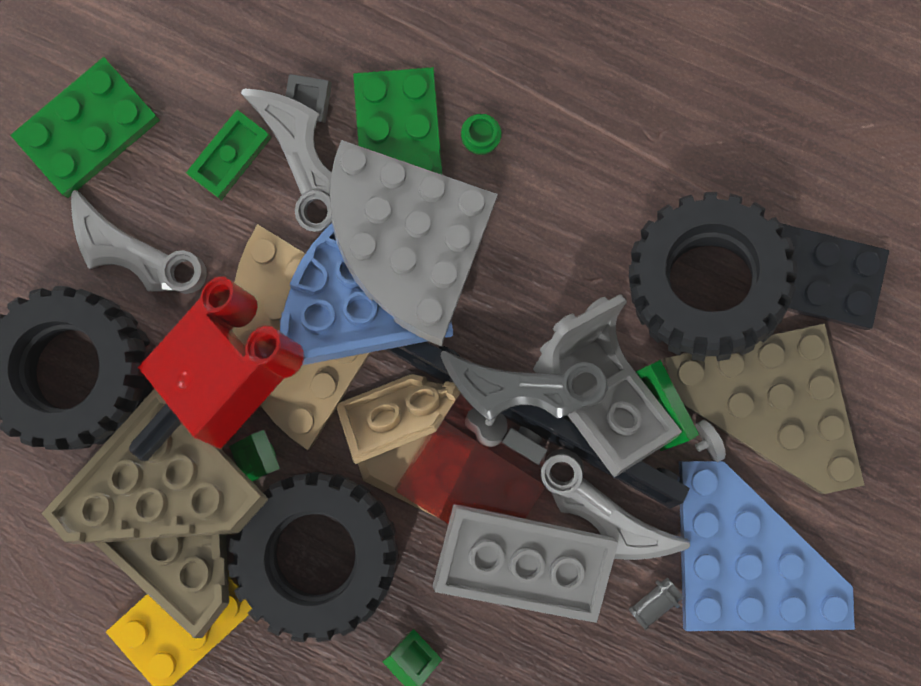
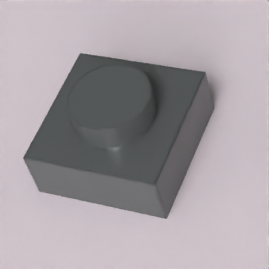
[286,74,332,123]
[501,425,547,465]

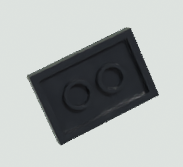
[781,223,890,330]

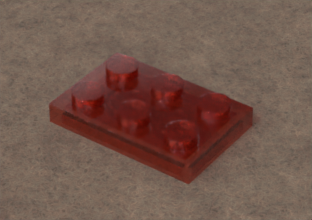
[395,420,545,524]

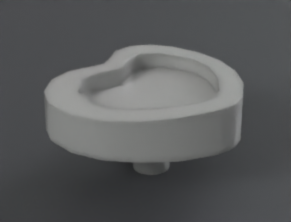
[465,408,508,447]
[695,420,726,462]

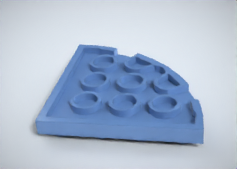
[280,224,453,365]

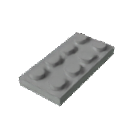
[432,504,618,623]

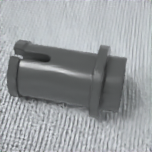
[628,578,684,630]

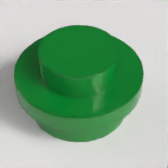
[461,114,501,155]

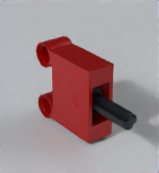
[129,276,304,462]

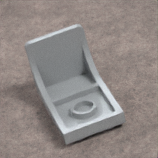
[533,294,682,477]

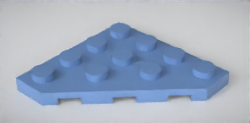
[679,461,855,631]

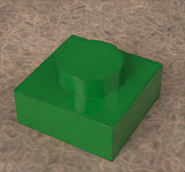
[229,430,280,482]
[382,629,442,686]

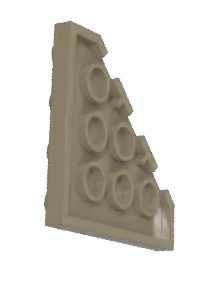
[662,324,864,494]
[42,389,268,544]
[94,448,229,638]

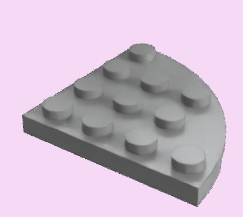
[330,140,498,346]

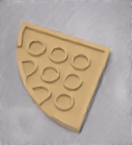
[232,224,371,450]

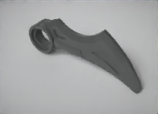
[441,351,608,422]

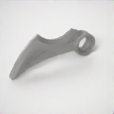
[241,89,332,232]
[71,190,207,294]
[541,449,690,560]

